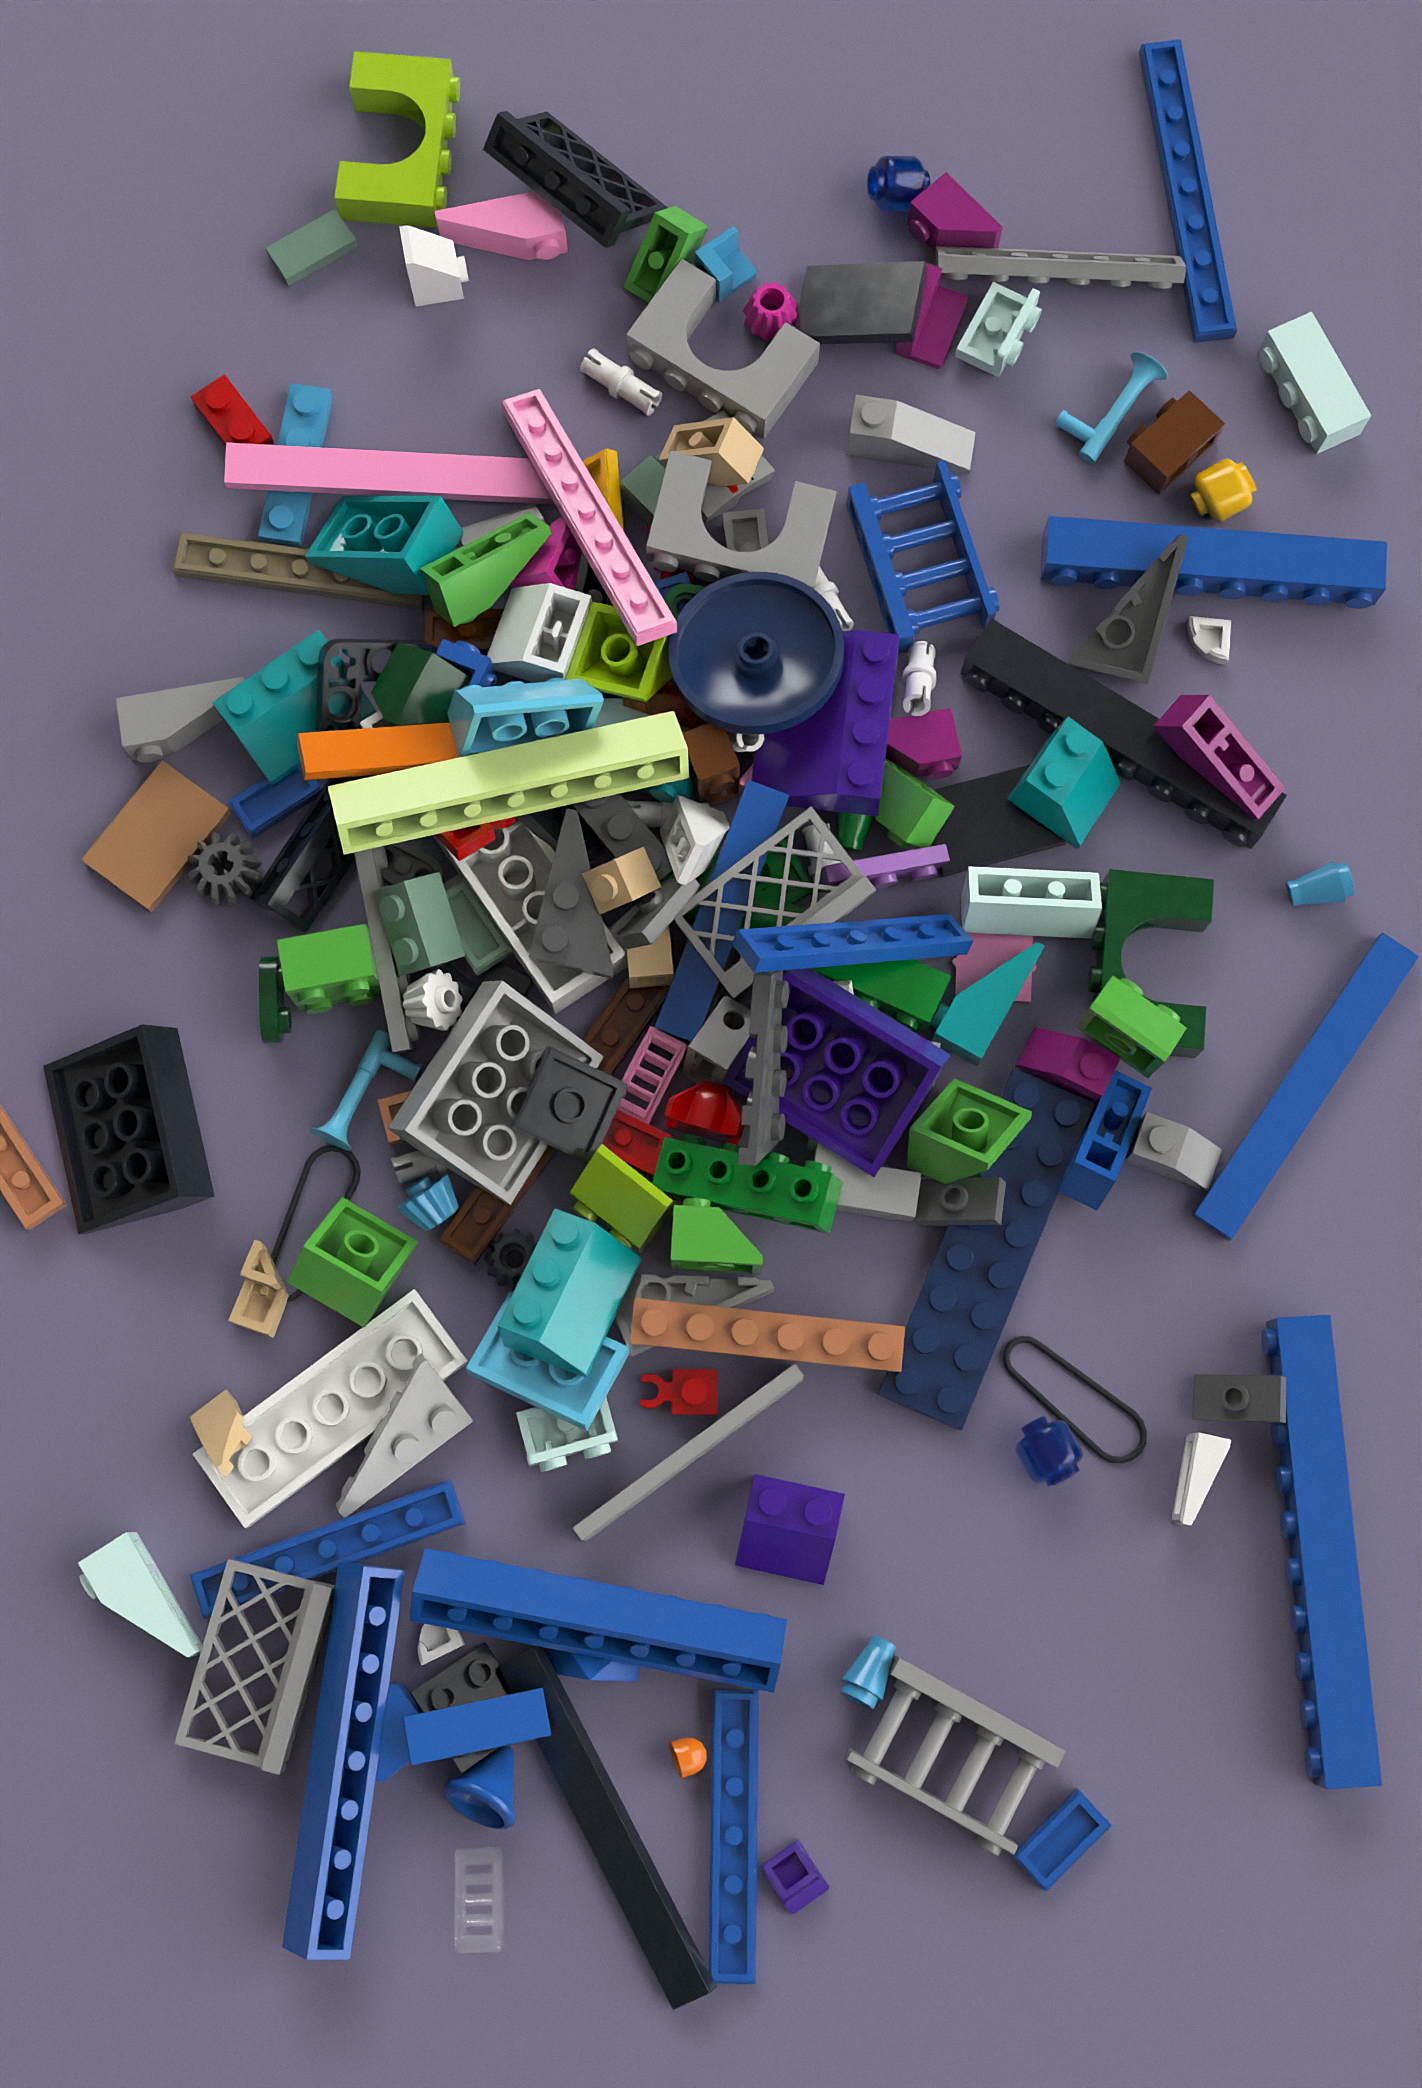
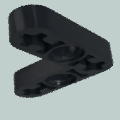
[316,639,438,732]

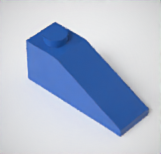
[1057,1070,1152,1211]

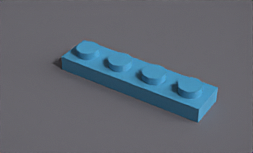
[258,383,333,548]

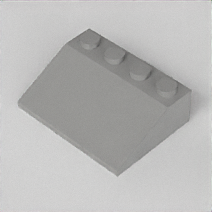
[388,981,604,1205]

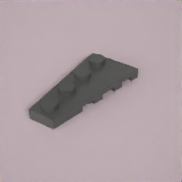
[738,970,789,1166]

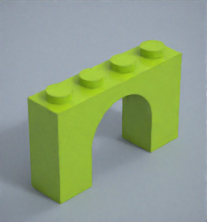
[334,51,460,228]

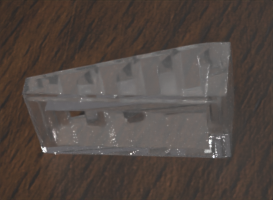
[454,1847,504,1953]

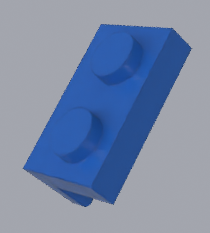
[436,639,497,687]

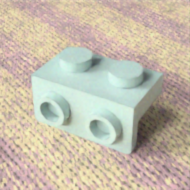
[955,282,1042,378]
[516,1397,618,1472]

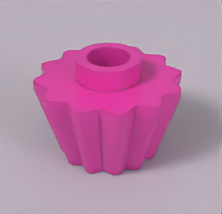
[743,282,798,341]

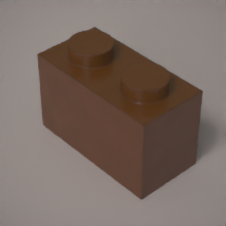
[1124,390,1225,495]
[682,723,740,807]

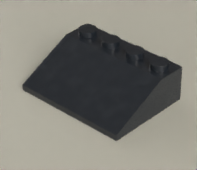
[43,1024,215,1235]

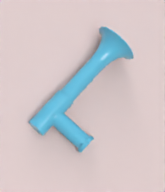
[1054,352,1168,464]
[310,1030,423,1151]

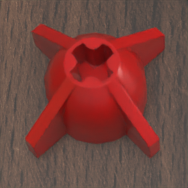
[664,1081,745,1145]

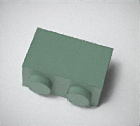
[373,872,466,976]

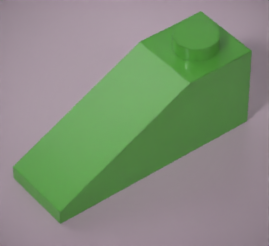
[420,512,552,627]

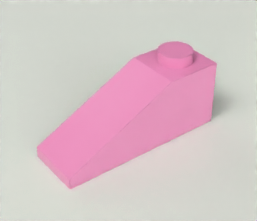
[435,191,568,260]

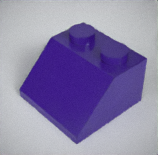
[735,1474,845,1585]

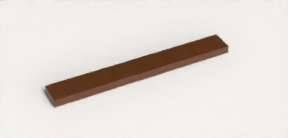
[437,975,674,1266]

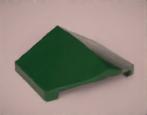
[370,642,472,726]

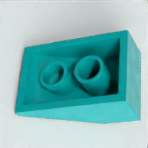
[305,496,464,595]

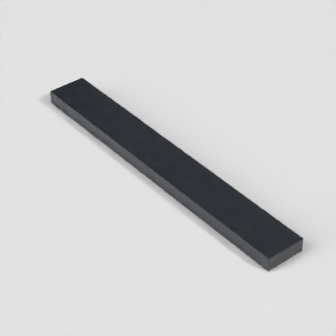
[499,1646,717,2010]

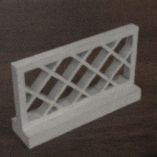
[674,807,876,999]
[174,1559,335,1775]

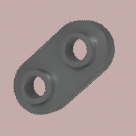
[381,841,445,886]

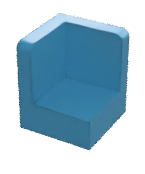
[695,226,757,303]

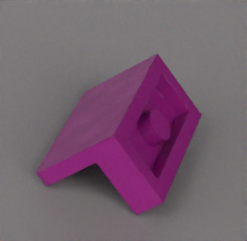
[895,263,969,369]

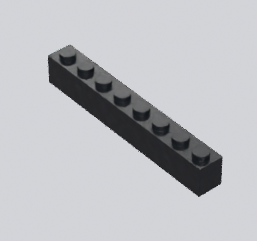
[960,618,1287,849]

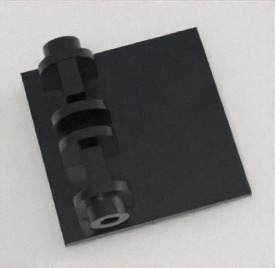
[410,1642,512,1774]

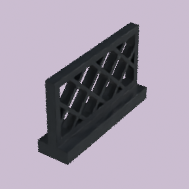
[482,111,668,248]

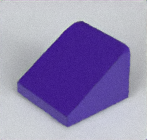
[760,1839,830,1914]

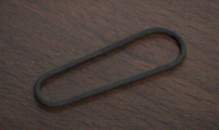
[271,1145,361,1302]
[1003,1336,1147,1464]

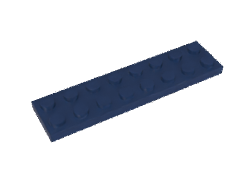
[877,1068,1095,1430]

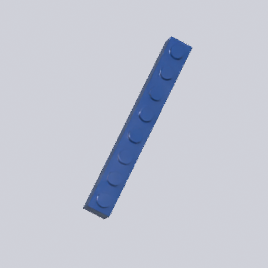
[1040,516,1387,609]
[410,1548,787,1693]
[282,1562,405,1960]

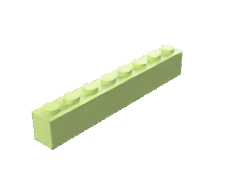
[328,711,689,855]

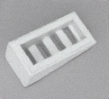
[1171,1432,1232,1525]

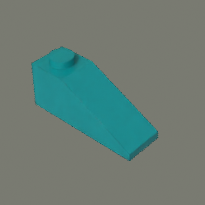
[930,942,1045,1066]

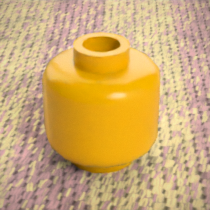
[1190,458,1257,522]

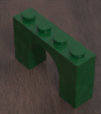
[1088,869,1214,1058]

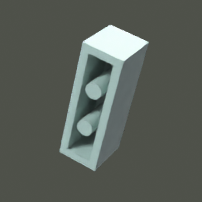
[1259,312,1371,454]
[961,866,1102,939]

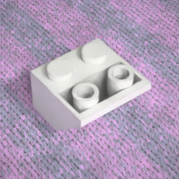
[487,583,592,683]

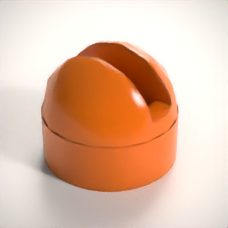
[669,1737,707,1779]

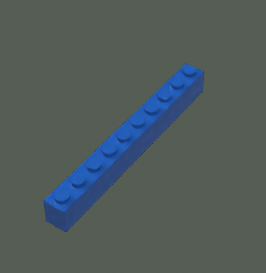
[1261,1315,1382,1789]

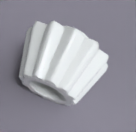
[403,969,462,1031]

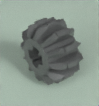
[187,832,262,906]

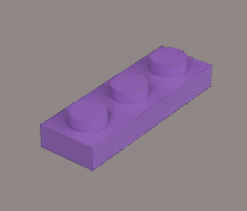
[812,844,950,893]

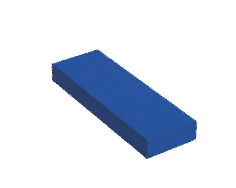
[403,1688,551,1766]

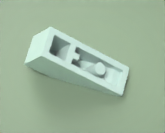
[78,1532,203,1658]

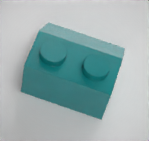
[1008,717,1121,849]

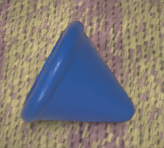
[443,1745,516,1829]

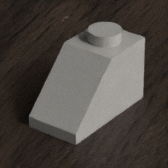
[1124,1112,1222,1192]

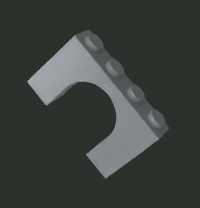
[626,259,820,439]
[645,450,837,589]
[807,1041,941,1223]

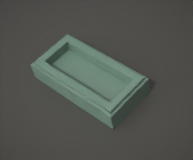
[266,208,358,287]
[445,879,514,976]

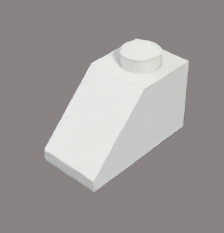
[399,225,469,307]

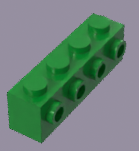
[652,1134,843,1234]

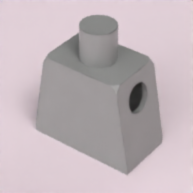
[682,989,752,1086]

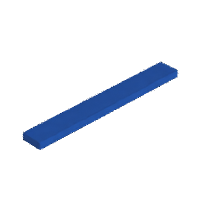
[1139,39,1237,343]
[1192,932,1419,1241]

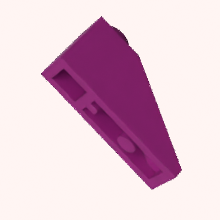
[1154,695,1285,819]

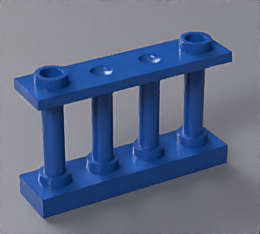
[846,460,1000,654]

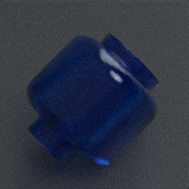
[867,156,931,211]
[1015,1416,1083,1488]

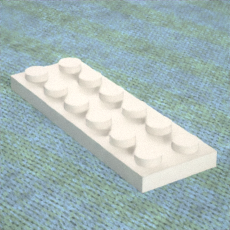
[193,1289,469,1528]

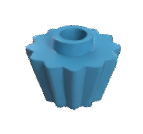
[397,1172,459,1231]

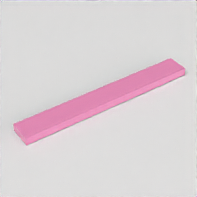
[501,389,677,646]
[224,443,555,505]

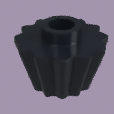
[484,1229,538,1291]

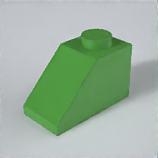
[623,206,709,303]
[876,759,955,849]

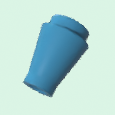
[1286,861,1355,907]
[840,1635,897,1710]

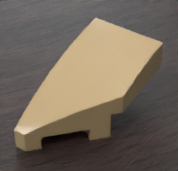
[228,1240,289,1338]
[190,1389,252,1477]

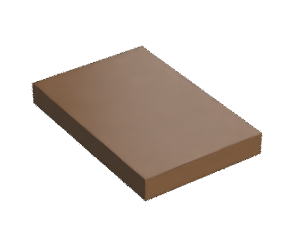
[81,760,232,913]

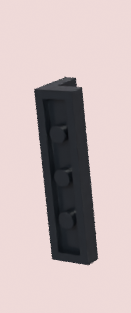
[250,774,380,932]

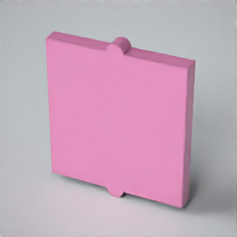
[952,933,1037,1003]

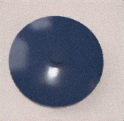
[669,572,844,735]

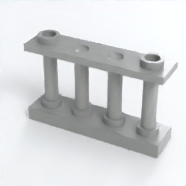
[844,1656,1066,1856]

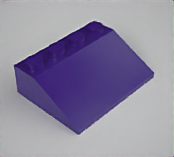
[751,630,900,816]
[723,968,951,1177]

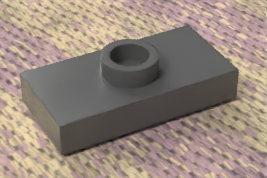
[616,878,700,949]
[913,1177,1006,1226]
[1193,1374,1286,1423]

